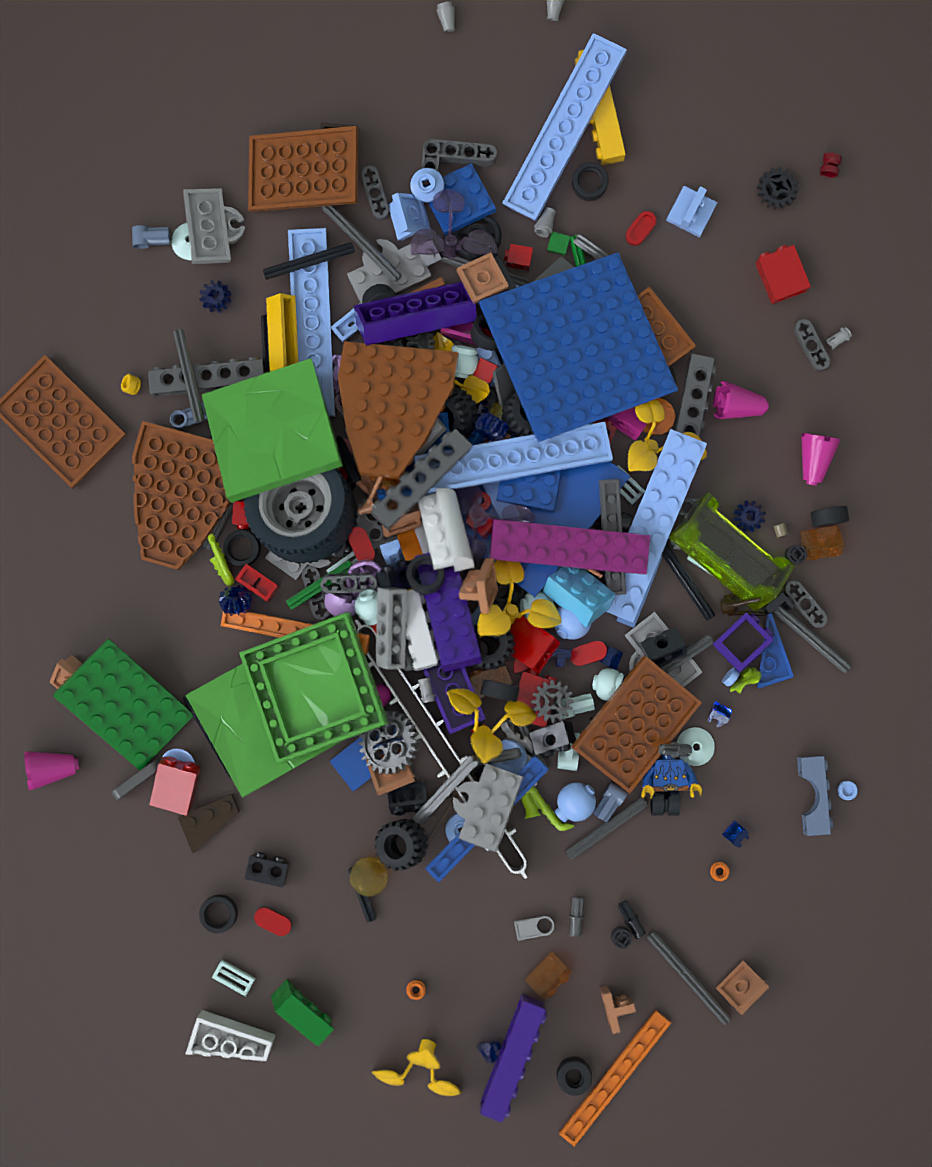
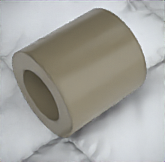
[774,523,789,538]

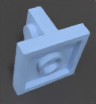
[666,186,718,237]
[388,193,431,240]

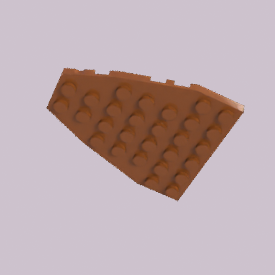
[338,341,459,479]
[132,421,231,570]

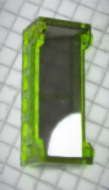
[669,492,795,611]

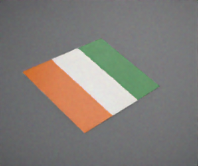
[397,520,430,561]

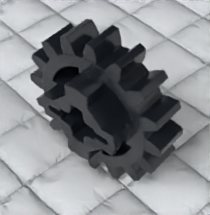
[757,167,799,210]

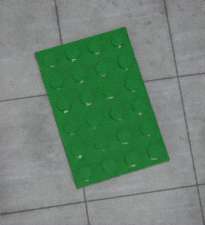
[53,637,193,771]

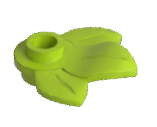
[730,667,762,693]

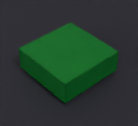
[547,232,570,256]

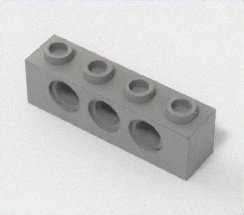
[376,587,407,669]

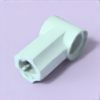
[554,693,595,720]
[557,733,580,771]

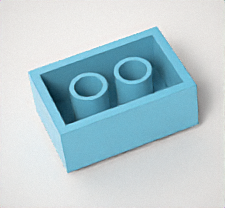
[542,567,616,627]

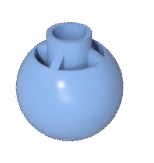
[555,606,592,640]
[555,782,596,822]

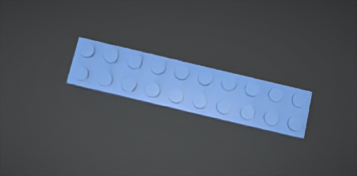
[503,33,627,221]
[288,228,335,417]
[414,422,613,495]
[606,429,707,623]

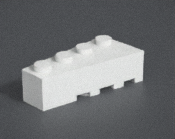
[406,590,440,671]
[186,1010,276,1061]

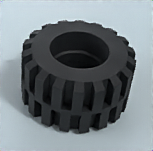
[440,388,479,436]
[501,392,534,438]
[473,621,516,670]
[374,819,428,871]

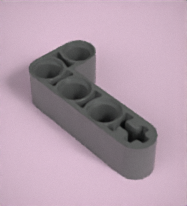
[422,139,497,172]

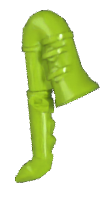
[208,534,235,586]
[521,786,574,831]

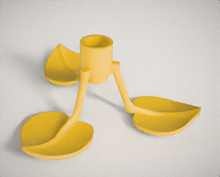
[433,332,490,404]
[628,399,707,471]
[478,560,561,636]
[447,688,537,764]
[372,1039,463,1096]

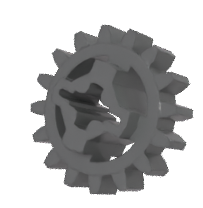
[531,680,574,723]

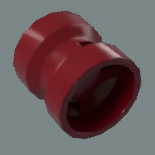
[820,152,842,178]

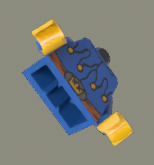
[641,755,702,799]

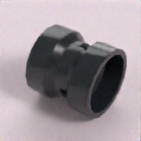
[784,545,807,565]
[611,926,632,949]

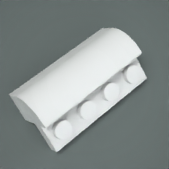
[418,488,474,572]

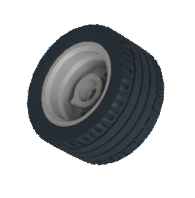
[244,468,357,564]

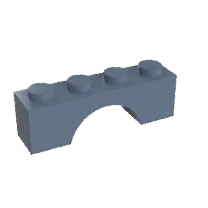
[797,755,833,836]

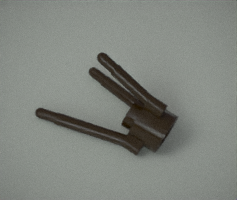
[720,586,767,616]

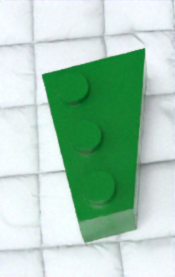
[271,979,334,1046]

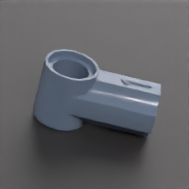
[132,225,171,249]
[170,402,208,431]
[593,781,628,823]

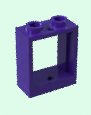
[713,612,774,674]

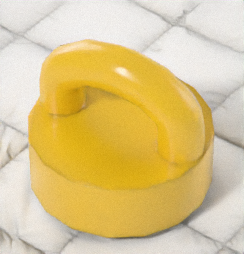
[121,374,141,395]

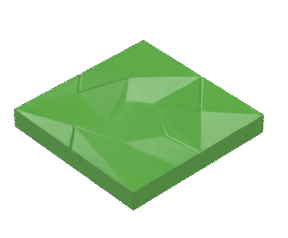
[202,358,343,503]
[240,612,389,764]
[186,664,344,798]

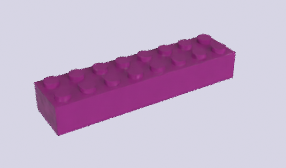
[489,520,650,575]

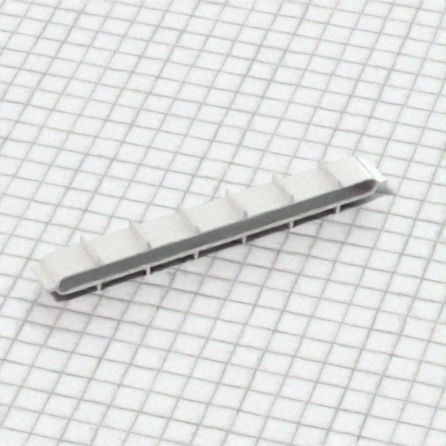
[355,620,527,879]

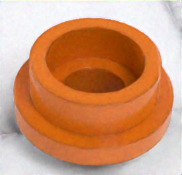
[710,862,730,881]
[406,980,426,1000]

